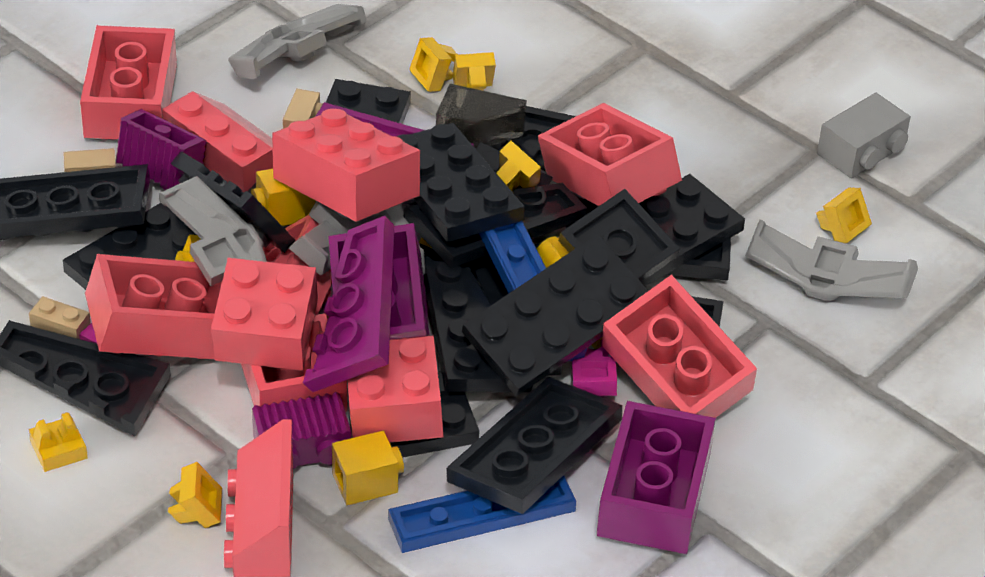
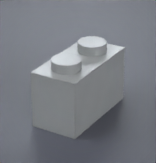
[817,92,911,178]

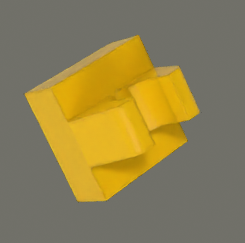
[409,37,458,92]
[452,52,496,97]
[496,141,541,191]
[816,187,872,243]
[29,412,88,472]
[168,462,222,528]

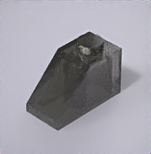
[436,84,527,149]

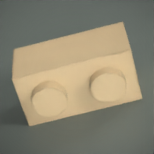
[283,88,323,129]
[63,148,116,172]
[29,296,91,339]

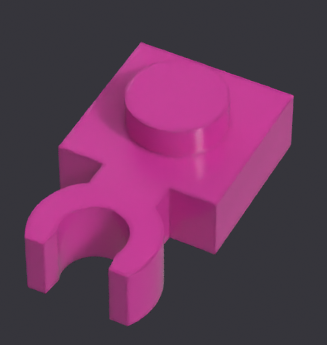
[572,340,617,397]

